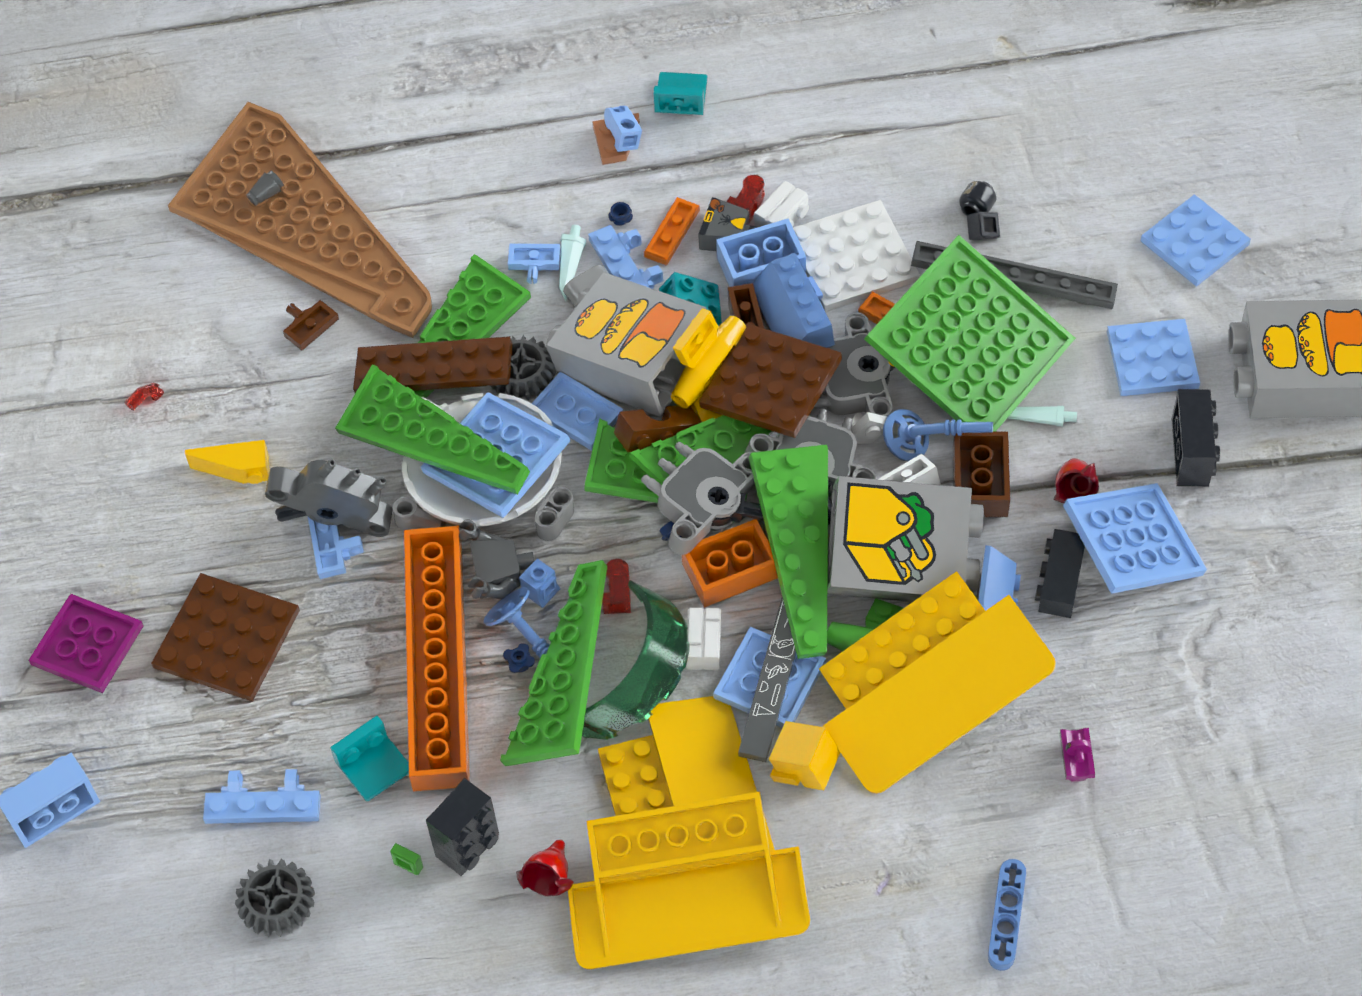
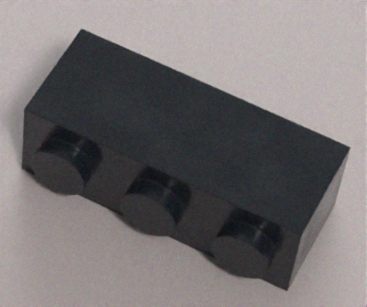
[1035,529,1085,618]

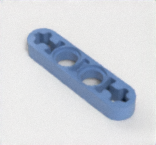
[988,859,1026,971]

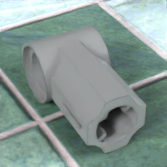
[392,496,446,530]

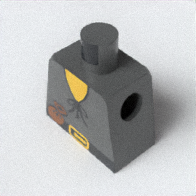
[698,197,757,251]

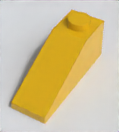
[185,440,270,484]

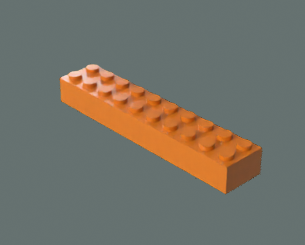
[404,526,470,791]

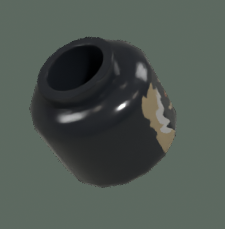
[959,181,997,216]

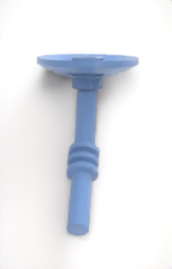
[883,409,993,461]
[483,587,550,658]

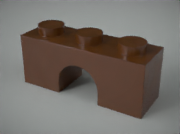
[614,405,702,452]

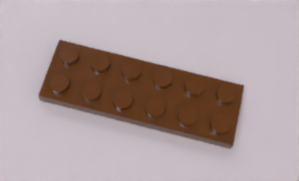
[353,336,512,393]

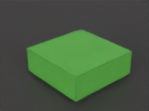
[390,843,423,875]

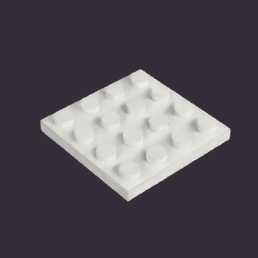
[793,200,920,312]

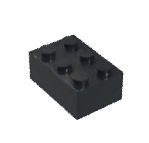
[1171,389,1220,487]
[426,778,499,876]

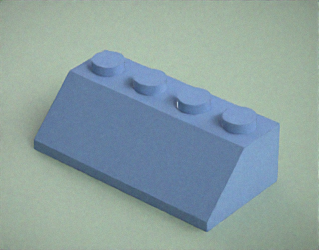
[753,253,835,348]
[978,545,1021,611]

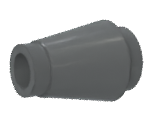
[246,170,284,206]

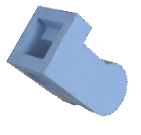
[604,105,642,152]

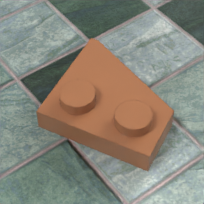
[592,113,640,165]

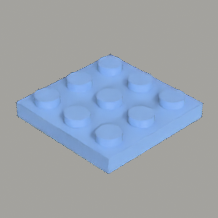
[1141,194,1251,287]
[1107,319,1200,396]
[713,626,826,728]

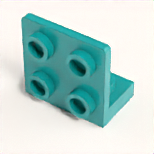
[653,72,708,115]
[659,272,722,326]
[330,716,409,801]

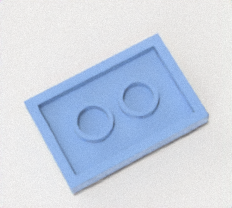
[532,371,623,451]

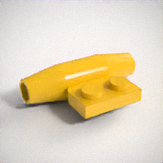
[671,308,746,409]

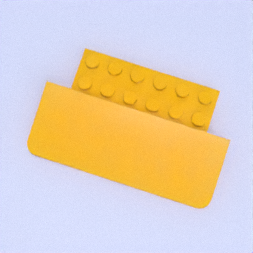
[819,571,1056,794]
[598,696,775,851]
[568,792,810,969]

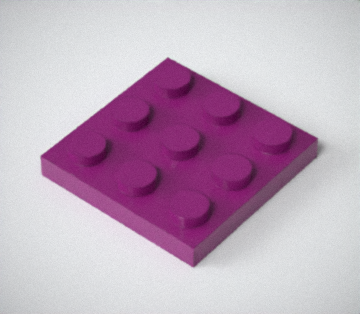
[28,593,144,694]

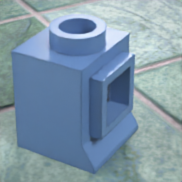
[519,558,560,608]

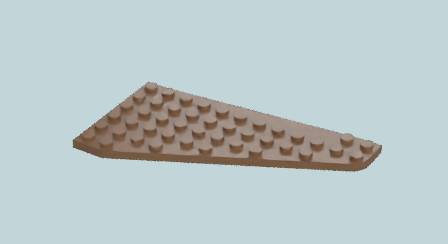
[168,102,432,338]

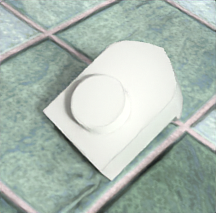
[852,412,887,444]

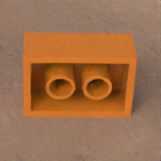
[682,519,778,608]

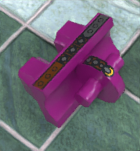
[1060,728,1095,782]

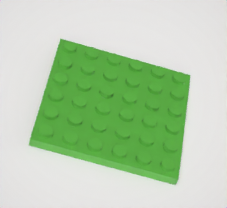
[864,235,1076,431]

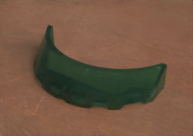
[582,580,690,740]

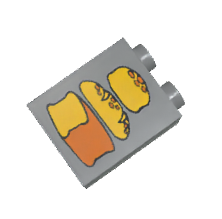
[546,272,706,416]
[1228,299,1362,418]

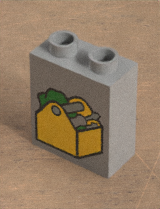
[827,476,984,602]

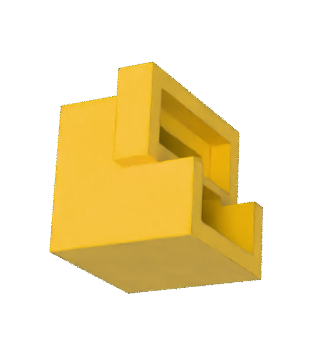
[769,721,841,791]

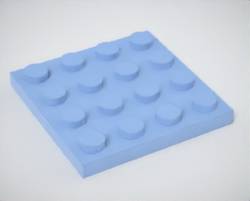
[421,392,570,518]
[1063,483,1207,594]

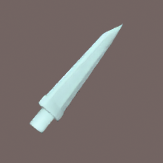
[559,225,586,301]
[1008,406,1077,427]

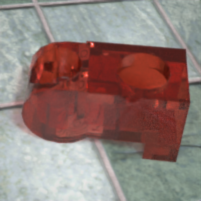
[727,175,765,224]
[602,558,631,614]

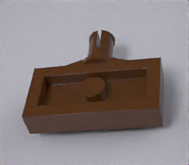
[283,300,339,351]

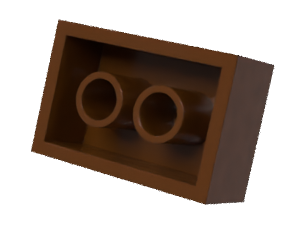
[953,431,1010,517]

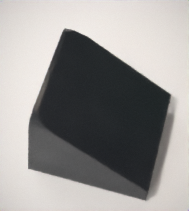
[967,212,1000,240]

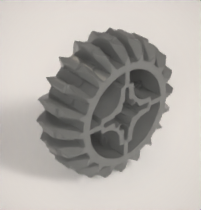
[491,335,556,401]
[235,858,315,937]

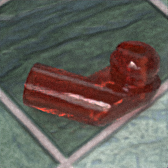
[124,382,164,410]

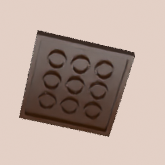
[699,323,842,438]
[151,573,300,702]

